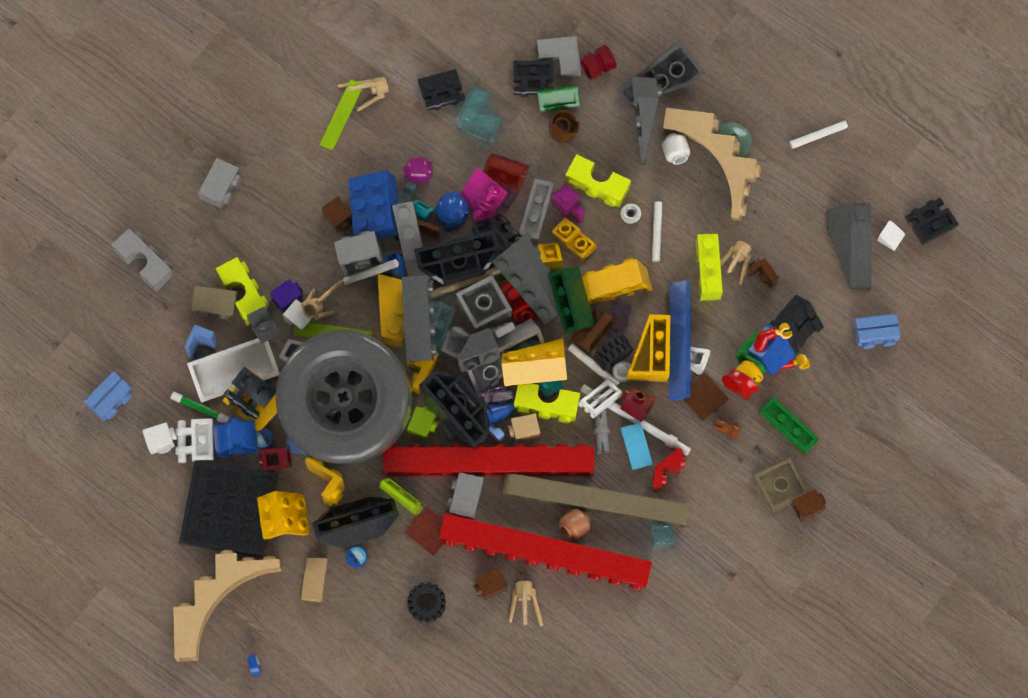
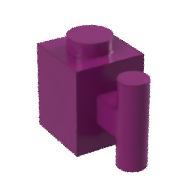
[551,184,585,223]

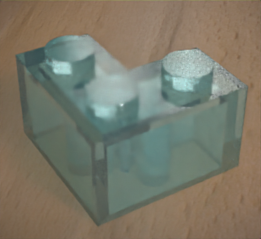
[457,85,502,144]

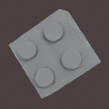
[334,231,384,276]
[456,275,512,333]

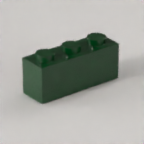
[548,266,595,334]

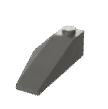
[616,40,705,106]
[631,77,662,165]
[827,203,872,289]

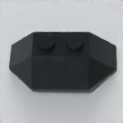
[414,230,499,285]
[419,371,489,448]
[312,497,399,548]

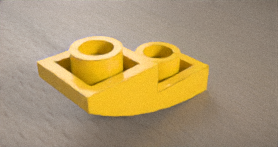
[551,218,597,261]

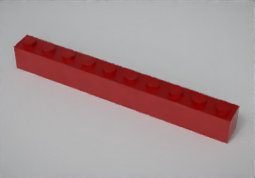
[383,444,594,477]
[439,513,652,591]

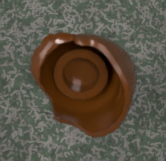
[548,109,579,143]

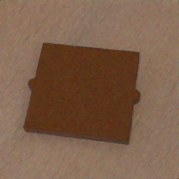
[683,372,729,421]

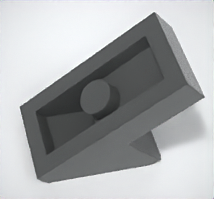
[247,306,280,344]

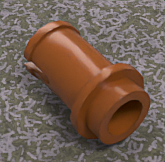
[713,417,742,439]

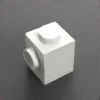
[142,422,177,454]

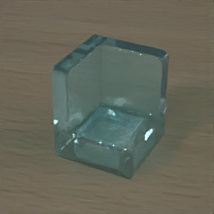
[650,524,676,550]

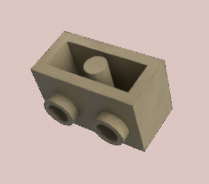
[191,285,237,319]

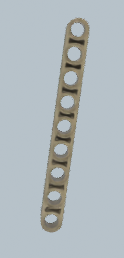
[501,473,690,528]

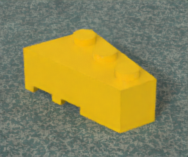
[582,258,653,305]
[378,274,405,348]
[626,314,670,382]
[502,338,567,386]

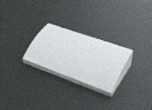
[187,338,280,403]

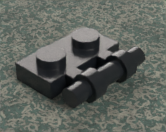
[513,60,554,97]
[418,69,466,111]
[905,198,959,246]
[472,213,521,259]
[223,366,276,419]

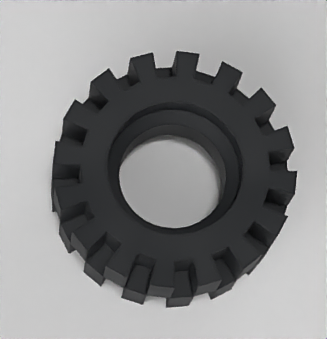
[593,335,634,371]
[407,582,446,623]

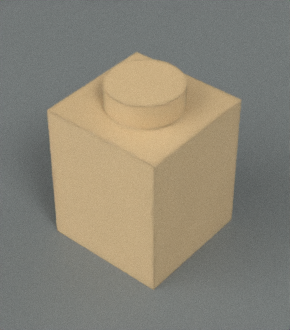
[508,413,540,444]

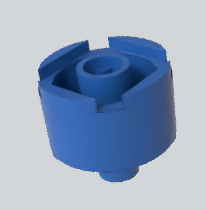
[213,418,258,457]

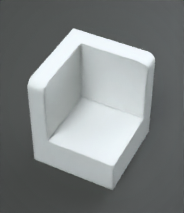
[283,299,315,330]

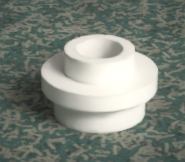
[621,203,641,224]

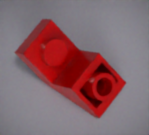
[498,280,538,325]
[652,448,686,492]

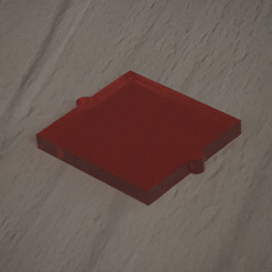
[405,506,443,556]

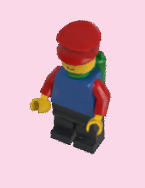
[722,295,824,401]

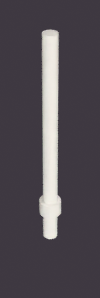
[580,384,691,456]

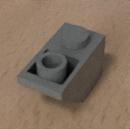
[457,328,501,373]

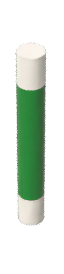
[170,392,230,424]

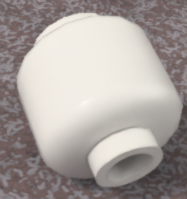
[662,133,691,165]

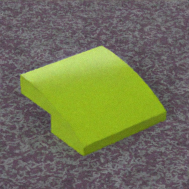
[380,478,423,515]

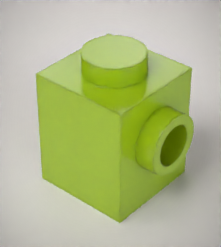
[407,406,439,441]

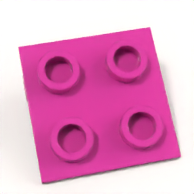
[460,168,508,222]

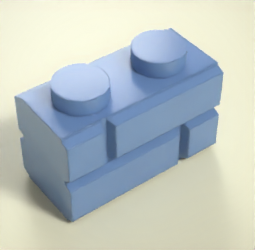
[853,313,900,349]
[84,372,133,421]

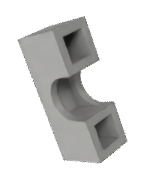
[111,229,174,292]

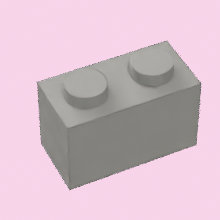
[198,158,241,209]
[446,472,484,520]

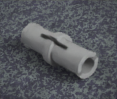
[593,410,610,454]

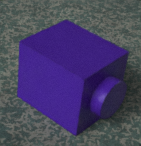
[270,279,303,314]

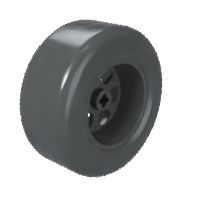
[276,330,412,464]

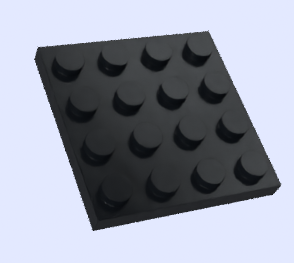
[179,461,278,557]

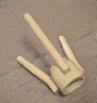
[338,77,389,111]
[720,241,752,285]
[301,280,343,320]
[508,581,543,627]

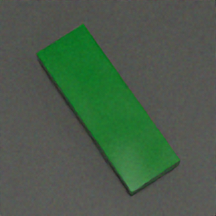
[758,397,819,455]

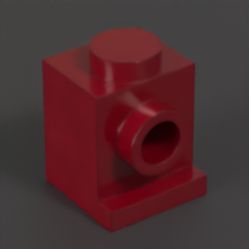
[620,387,657,422]
[259,445,292,471]

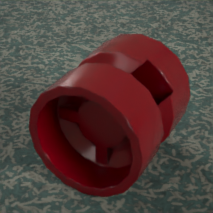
[579,45,617,80]

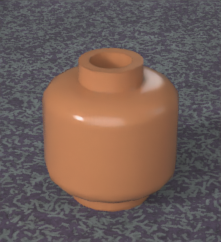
[559,509,590,540]

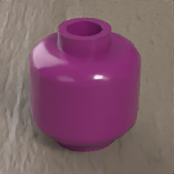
[403,157,433,184]

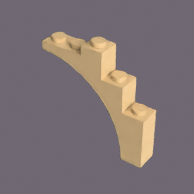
[663,108,761,222]
[173,550,281,662]

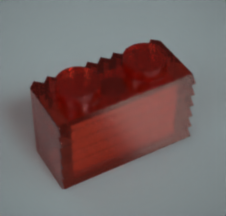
[483,153,530,191]

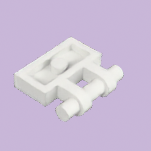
[175,418,214,463]

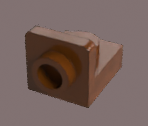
[747,258,779,288]

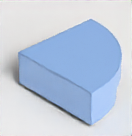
[488,423,504,444]

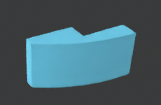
[620,422,653,470]

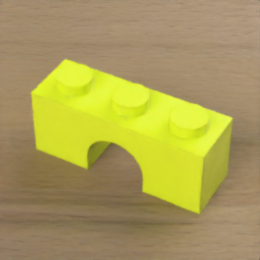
[565,154,631,208]
[696,234,723,301]
[215,257,269,326]
[514,383,580,423]

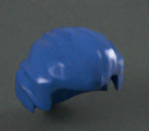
[434,191,469,232]

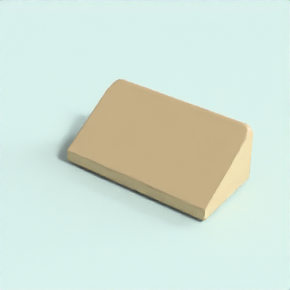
[301,558,328,603]

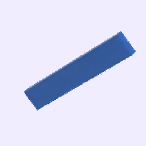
[669,280,691,401]

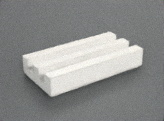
[578,379,623,419]

